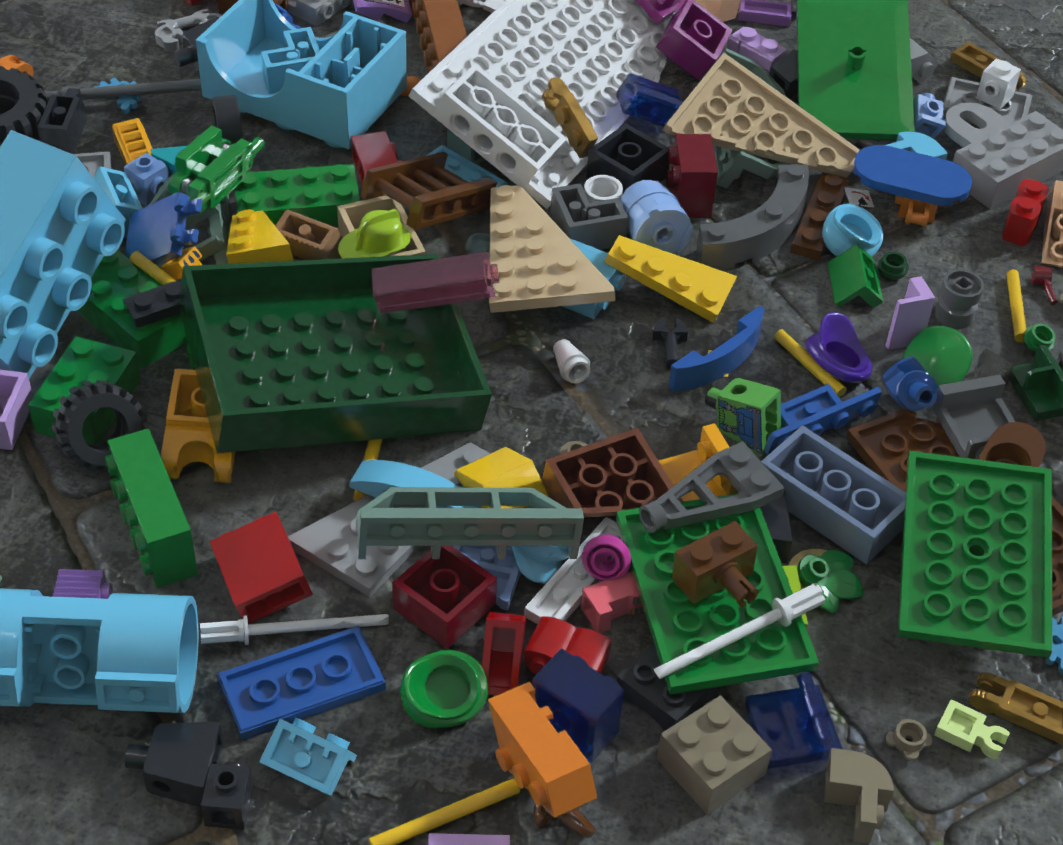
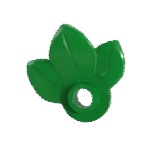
[797,550,864,614]

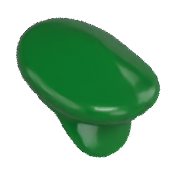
[902,326,973,389]
[400,650,488,728]

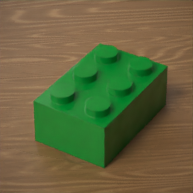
[28,336,141,444]

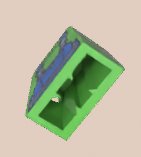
[705,378,781,456]

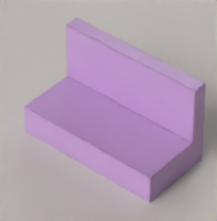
[886,276,935,350]

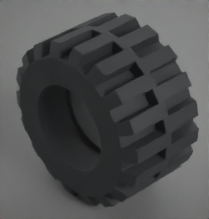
[52,380,147,472]

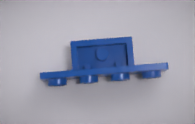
[764,384,882,455]

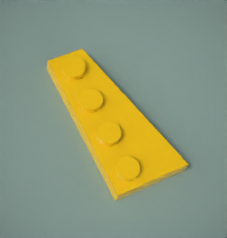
[604,235,737,323]

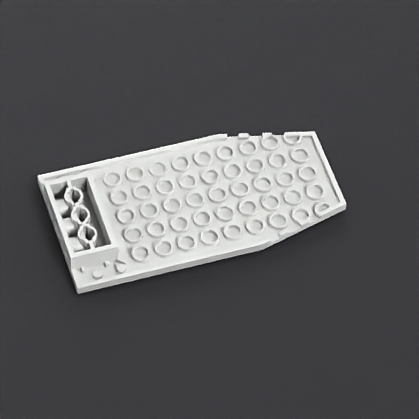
[408,0,672,209]

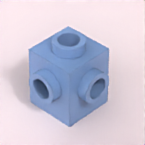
[124,153,169,207]

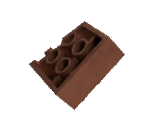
[542,428,683,517]

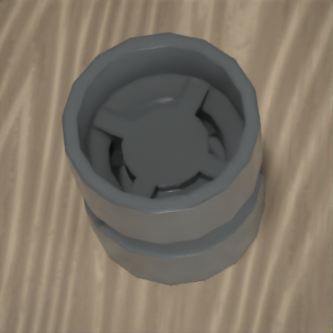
[935,269,984,329]

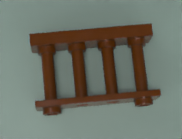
[361,152,497,230]

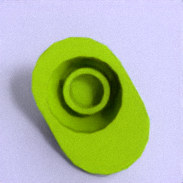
[338,209,411,258]

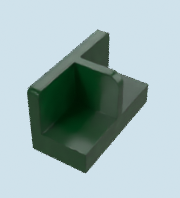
[1006,345,1063,421]

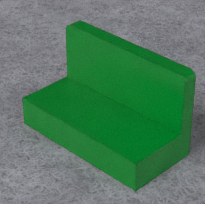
[828,244,883,308]

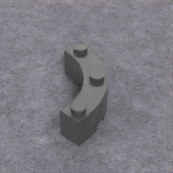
[696,164,809,270]

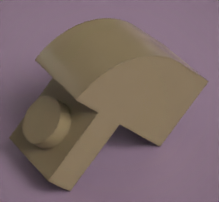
[824,748,894,844]

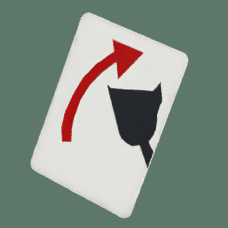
[844,187,874,207]

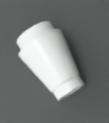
[553,339,590,383]

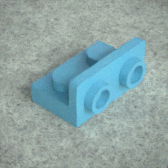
[259,717,357,796]

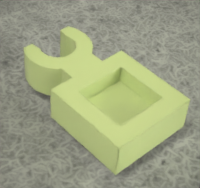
[934,700,1010,759]

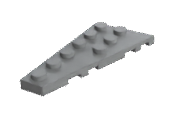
[288,442,490,597]

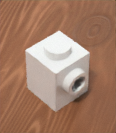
[976,58,1021,109]

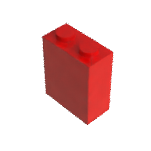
[209,511,313,624]

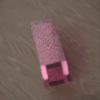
[372,252,500,314]

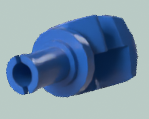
[883,356,938,412]

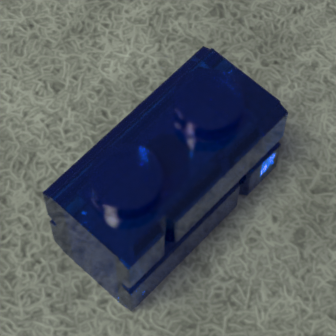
[616,73,682,127]

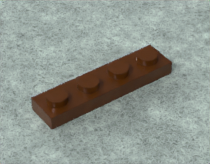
[790,172,850,261]

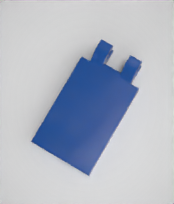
[125,192,203,266]

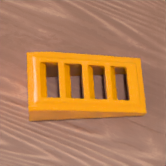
[112,118,153,165]

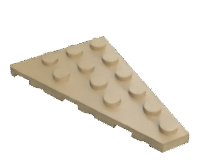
[489,185,615,313]

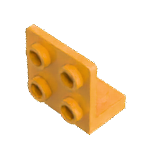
[659,423,739,501]

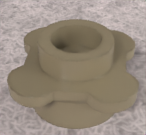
[886,719,932,761]

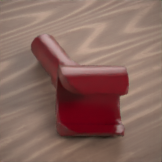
[1030,266,1058,305]

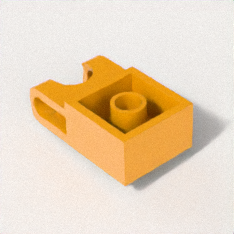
[161,369,236,483]

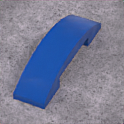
[669,306,765,392]

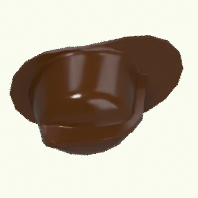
[978,422,1046,467]

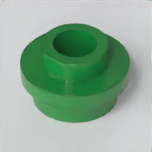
[1023,323,1056,352]

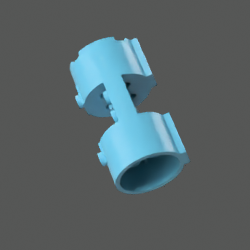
[0,588,199,713]

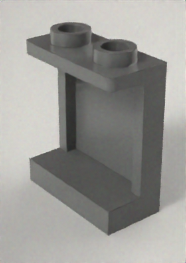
[932,375,1015,459]

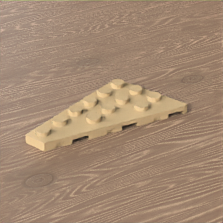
[662,52,860,178]

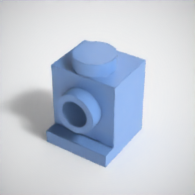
[913,93,947,139]

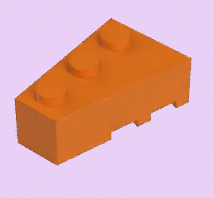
[488,682,597,818]

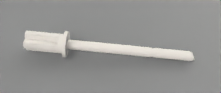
[654,584,826,679]
[200,614,389,645]

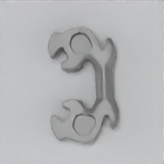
[155,8,222,52]

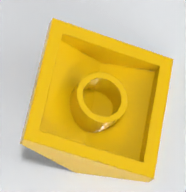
[454,447,548,508]

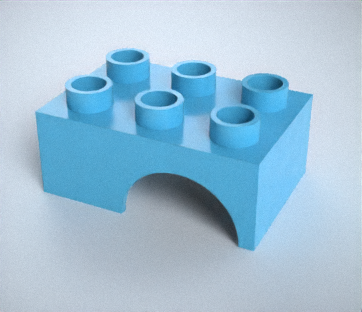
[196,0,407,149]
[0,130,126,379]

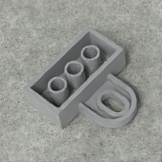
[944,103,1063,209]

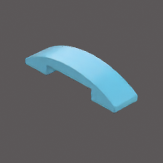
[349,460,482,508]

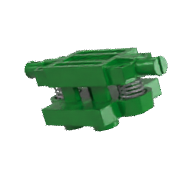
[168,125,265,217]

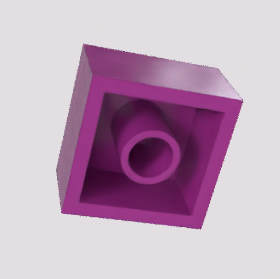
[656,0,732,80]

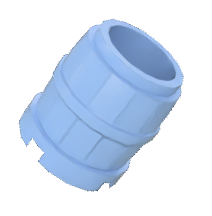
[620,180,693,254]

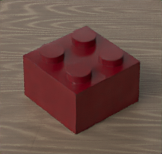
[666,134,718,218]
[392,546,497,649]

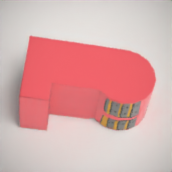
[580,572,644,633]

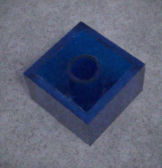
[532,648,624,763]

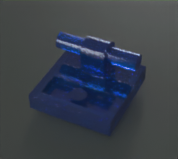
[745,672,843,769]

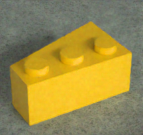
[226,209,293,264]

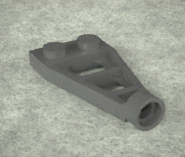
[639,441,785,533]

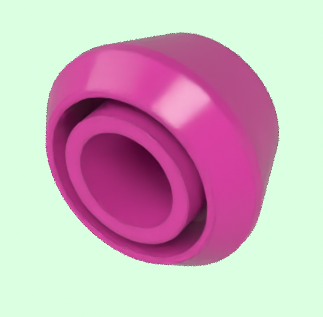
[581,534,631,581]

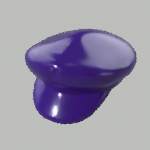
[805,312,872,383]

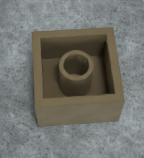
[657,695,772,814]

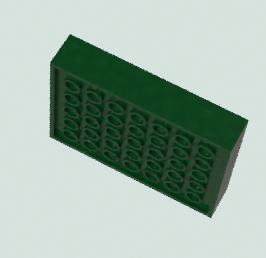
[178,254,492,453]

